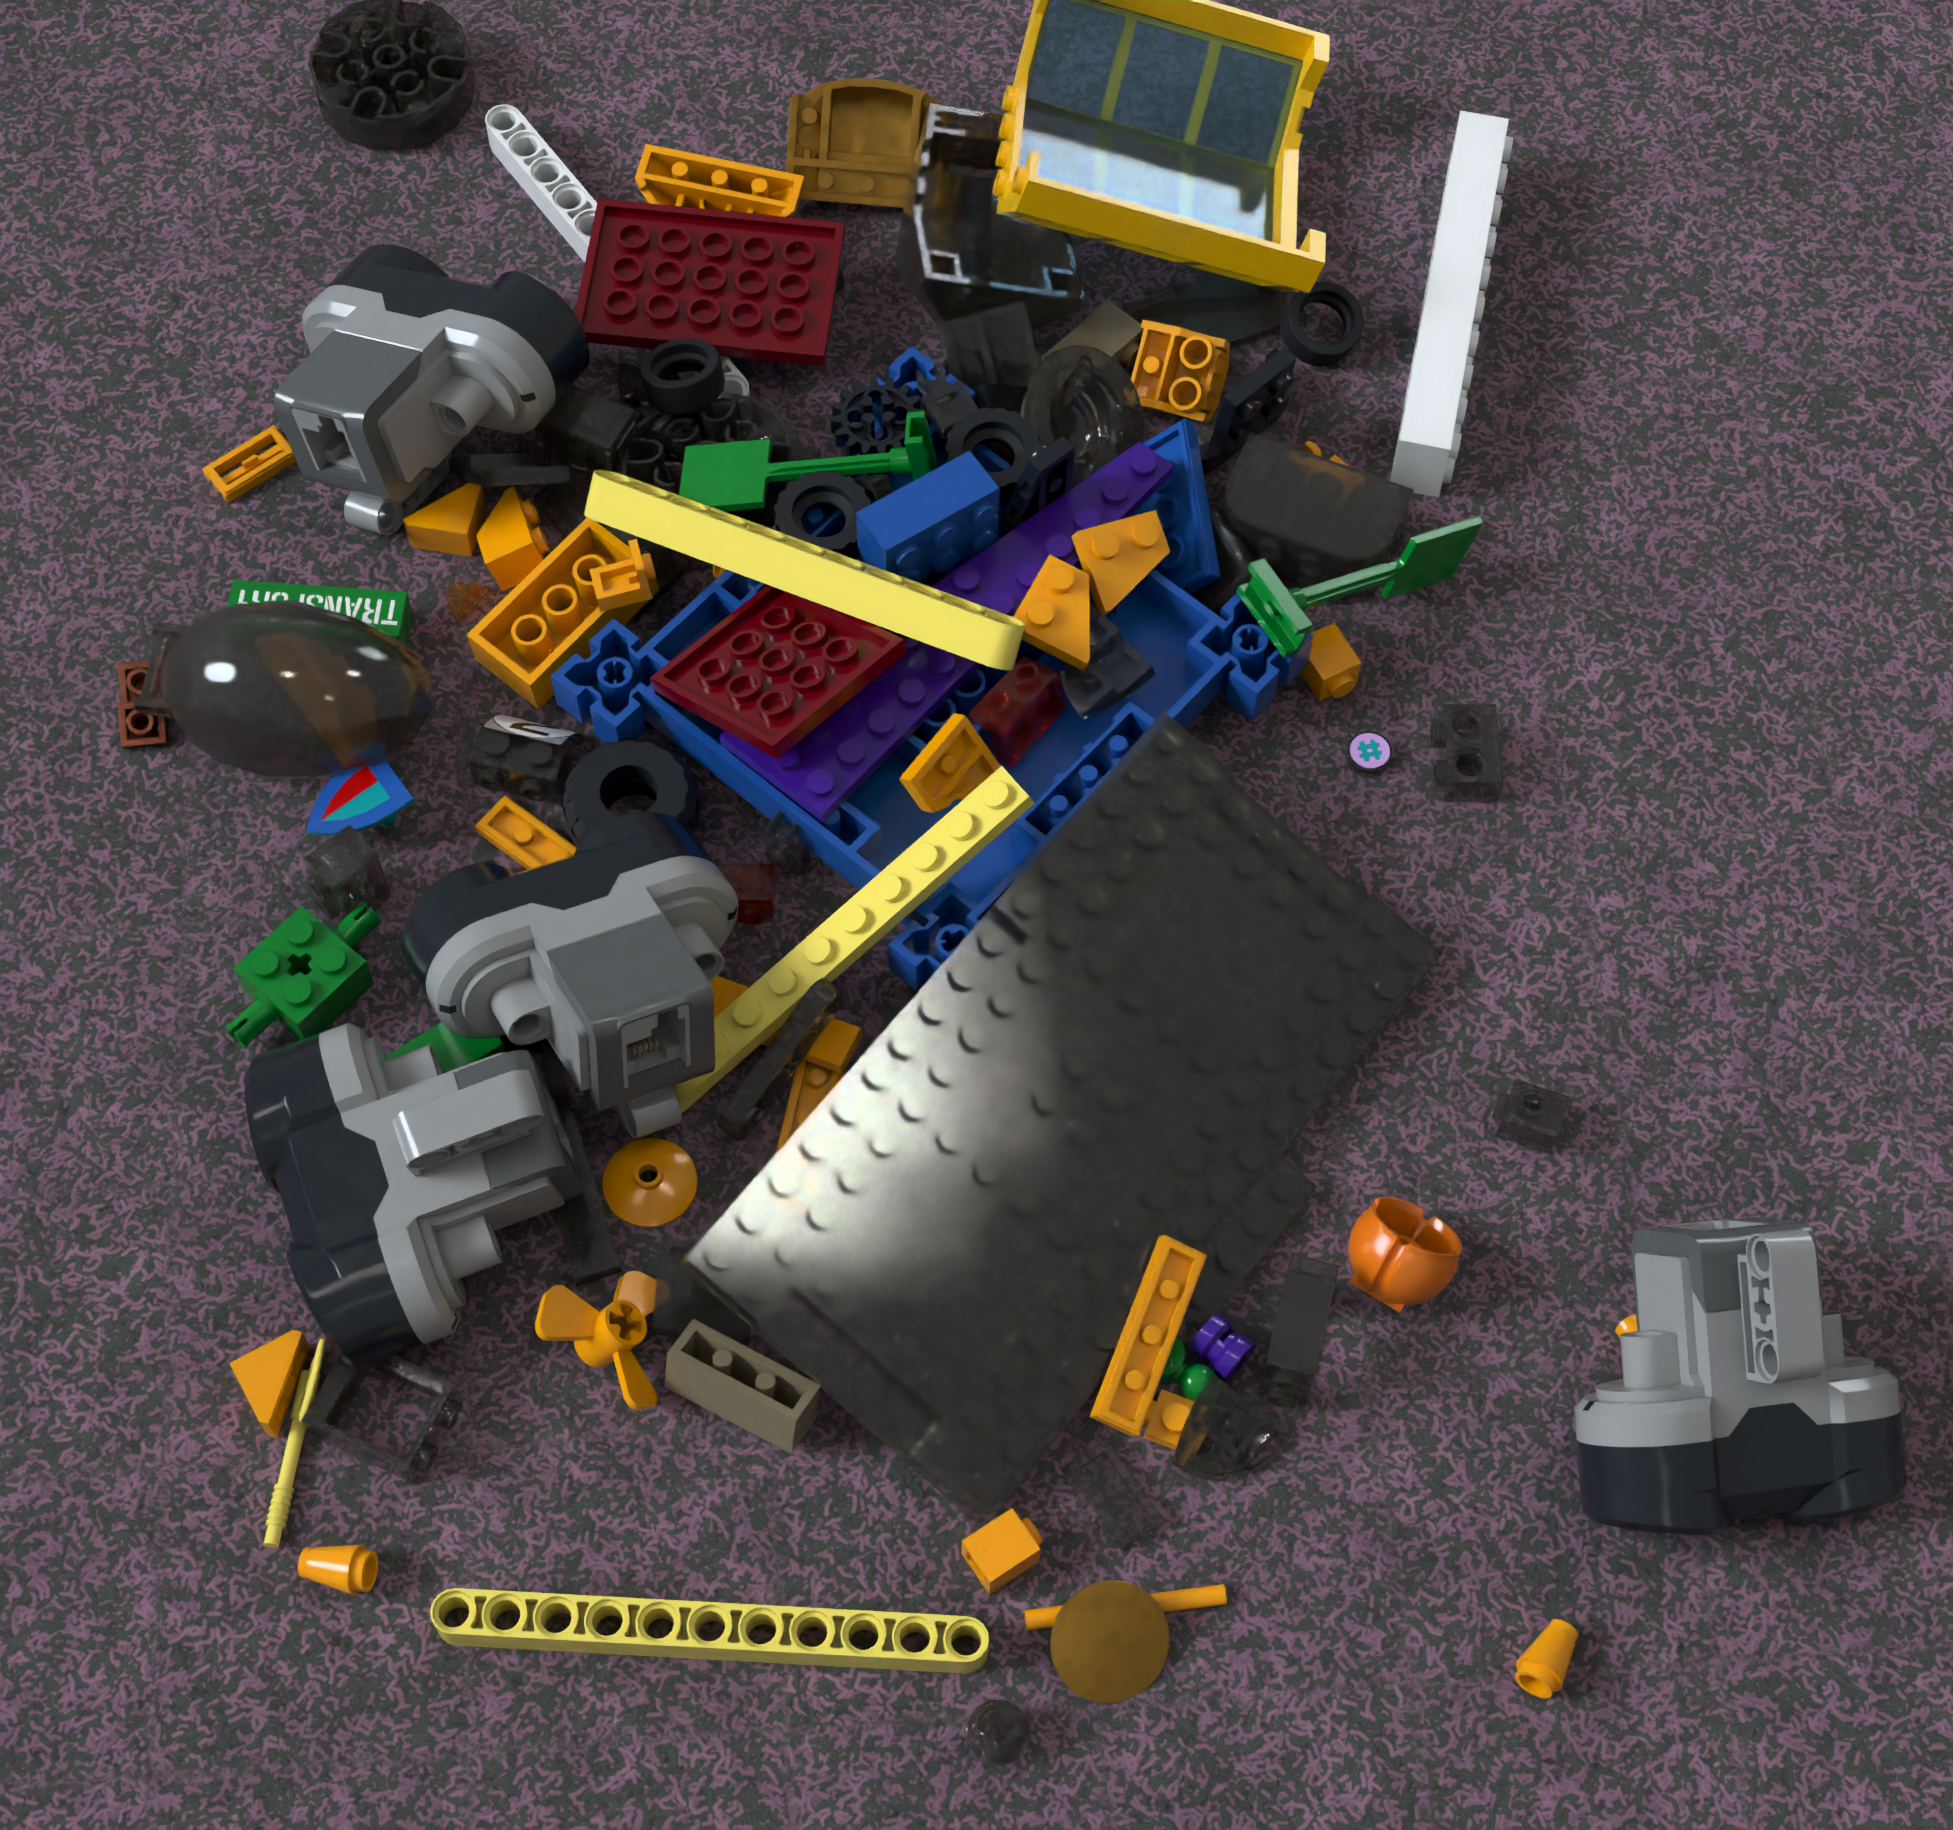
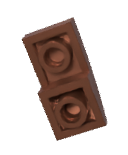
[118,659,168,749]

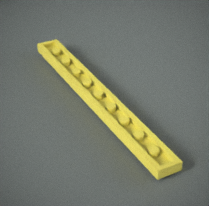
[672,766,1035,1114]

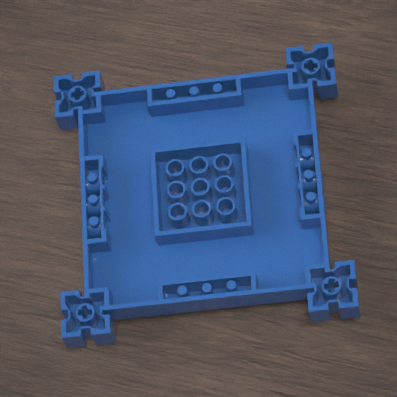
[551,346,1313,1025]

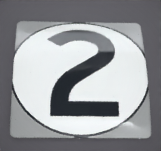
[484,715,583,745]

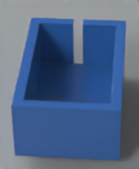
[856,451,1000,583]

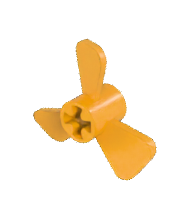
[535,1271,671,1411]

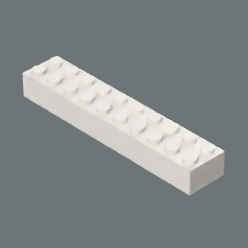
[1389,110,1514,497]

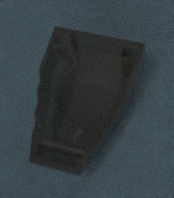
[895,103,1085,336]

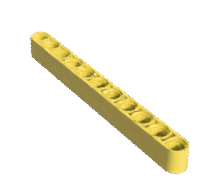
[584,470,1025,670]
[430,1588,989,1674]

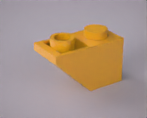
[476,486,550,592]

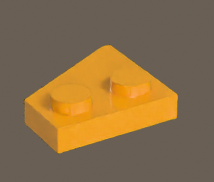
[1071,510,1170,617]
[1013,554,1090,671]
[899,713,1001,813]

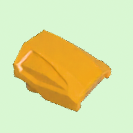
[1121,320,1230,425]

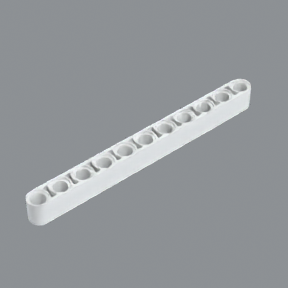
[485,104,751,427]

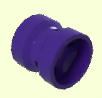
[1188,1312,1257,1381]

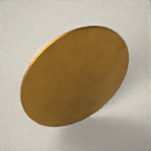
[1050,1580,1170,1704]

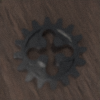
[830,377,925,456]

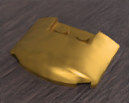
[786,78,954,211]

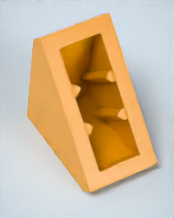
[403,478,487,557]
[229,1330,310,1438]

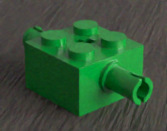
[224,902,382,1049]

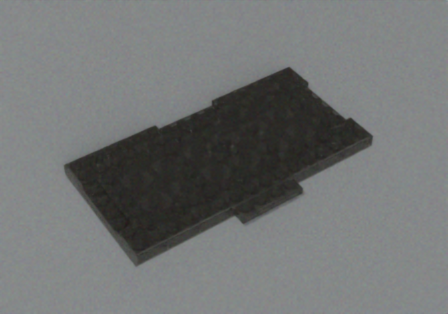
[680,711,1442,1526]

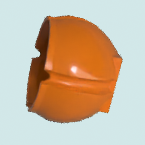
[1348,1197,1462,1313]

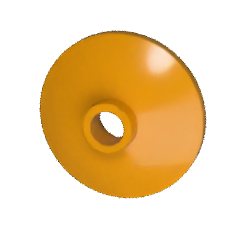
[602,1138,698,1227]

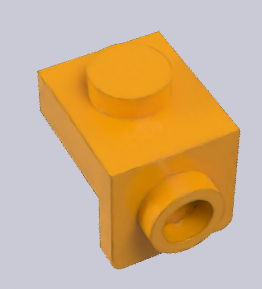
[589,539,657,612]

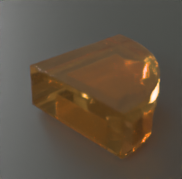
[445,580,491,623]

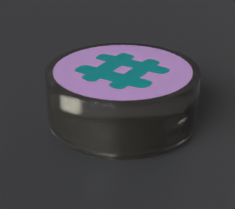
[1346,731,1392,777]

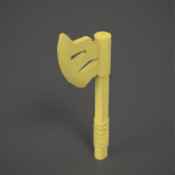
[263,1338,326,1548]

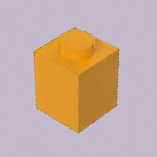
[1300,623,1361,701]
[961,1508,1042,1595]

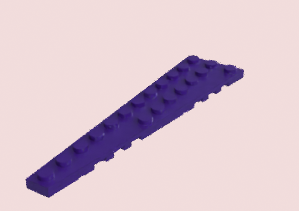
[720,441,1174,823]

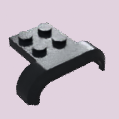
[1199,347,1297,475]

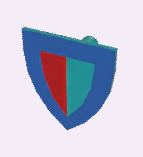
[306,744,415,836]

